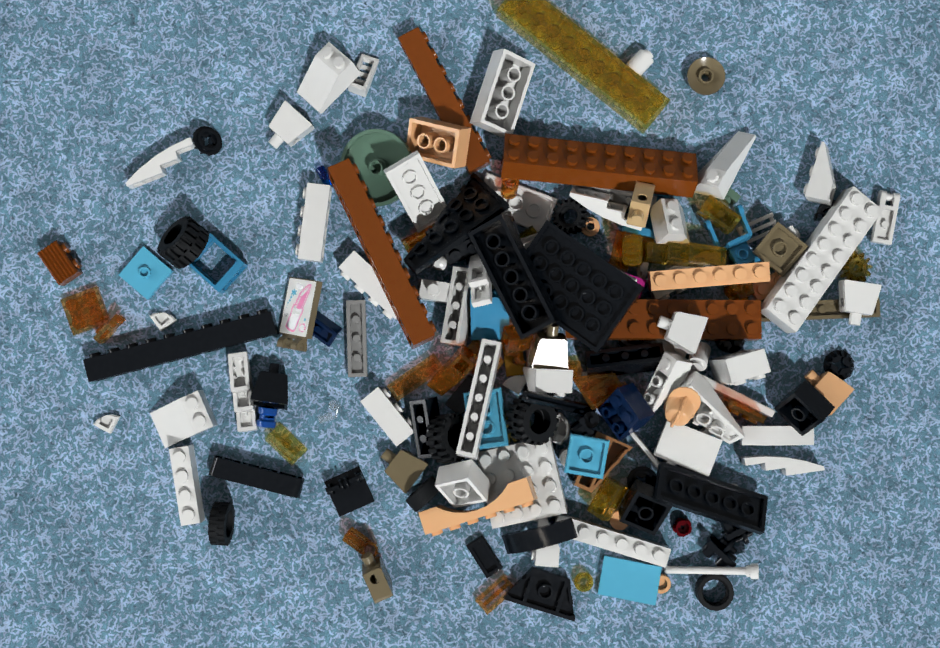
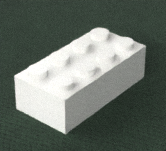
[470,48,536,137]
[709,348,771,386]

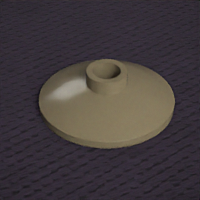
[687,57,725,95]

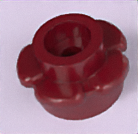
[673,518,692,537]

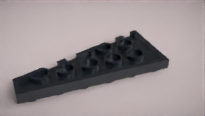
[404,172,509,275]

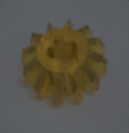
[622,233,644,266]
[840,251,873,282]

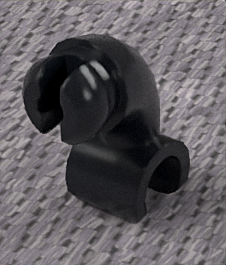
[813,199,836,221]

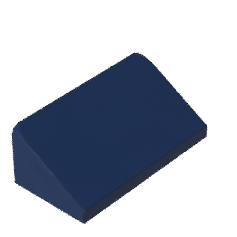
[313,310,342,347]

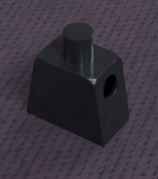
[250,363,288,410]

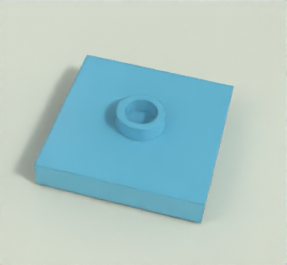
[119,246,173,300]
[564,433,610,479]

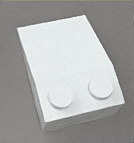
[297,42,361,114]
[150,390,218,448]

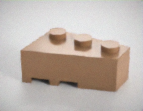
[572,430,633,493]

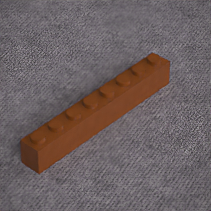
[398,27,491,175]

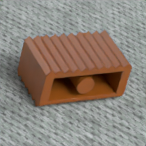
[37,240,83,286]

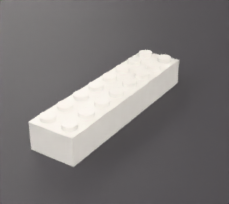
[761,186,883,333]

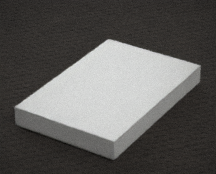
[653,420,723,477]

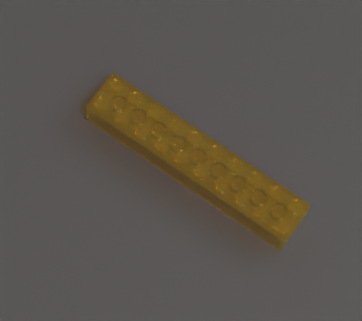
[496,0,670,134]

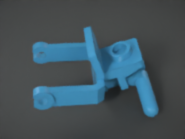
[702,204,762,264]

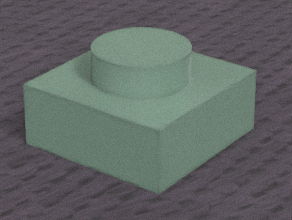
[721,188,741,205]

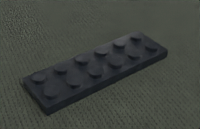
[653,462,768,535]

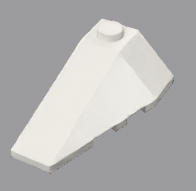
[694,131,756,200]
[664,371,745,444]

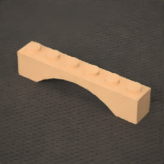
[647,262,771,291]
[418,476,537,536]

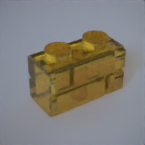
[695,195,742,235]
[587,477,628,521]

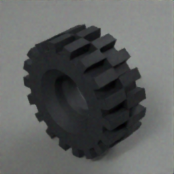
[426,413,465,463]

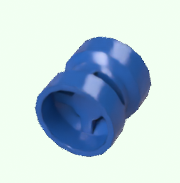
[256,407,278,428]

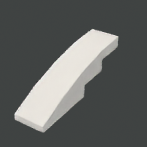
[126,137,195,189]
[569,186,642,231]
[228,351,258,433]
[740,425,814,446]
[740,455,825,476]

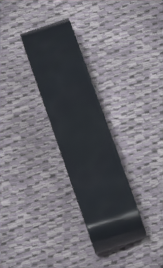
[208,455,304,498]

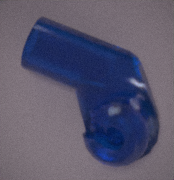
[316,165,333,187]

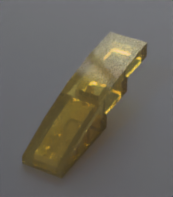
[644,241,727,267]

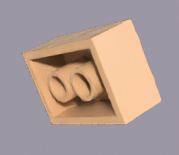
[406,116,471,169]

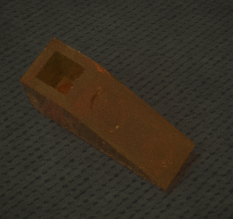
[427,344,478,396]

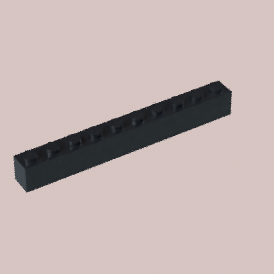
[83,309,279,382]

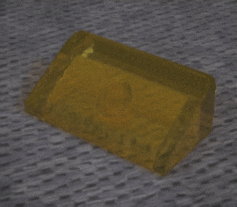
[265,423,308,466]

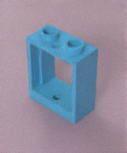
[189,233,248,293]

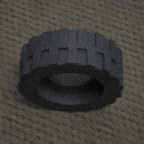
[208,501,235,546]

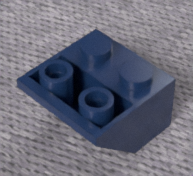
[598,383,655,441]

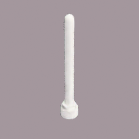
[664,563,759,579]

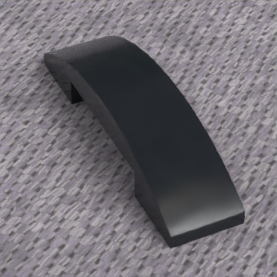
[502,518,578,554]

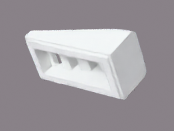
[348,53,379,97]

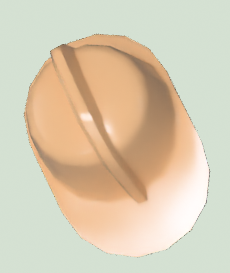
[663,387,701,427]

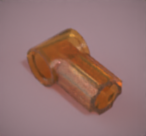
[500,161,519,199]
[342,526,380,558]

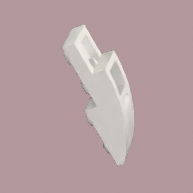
[468,254,492,308]

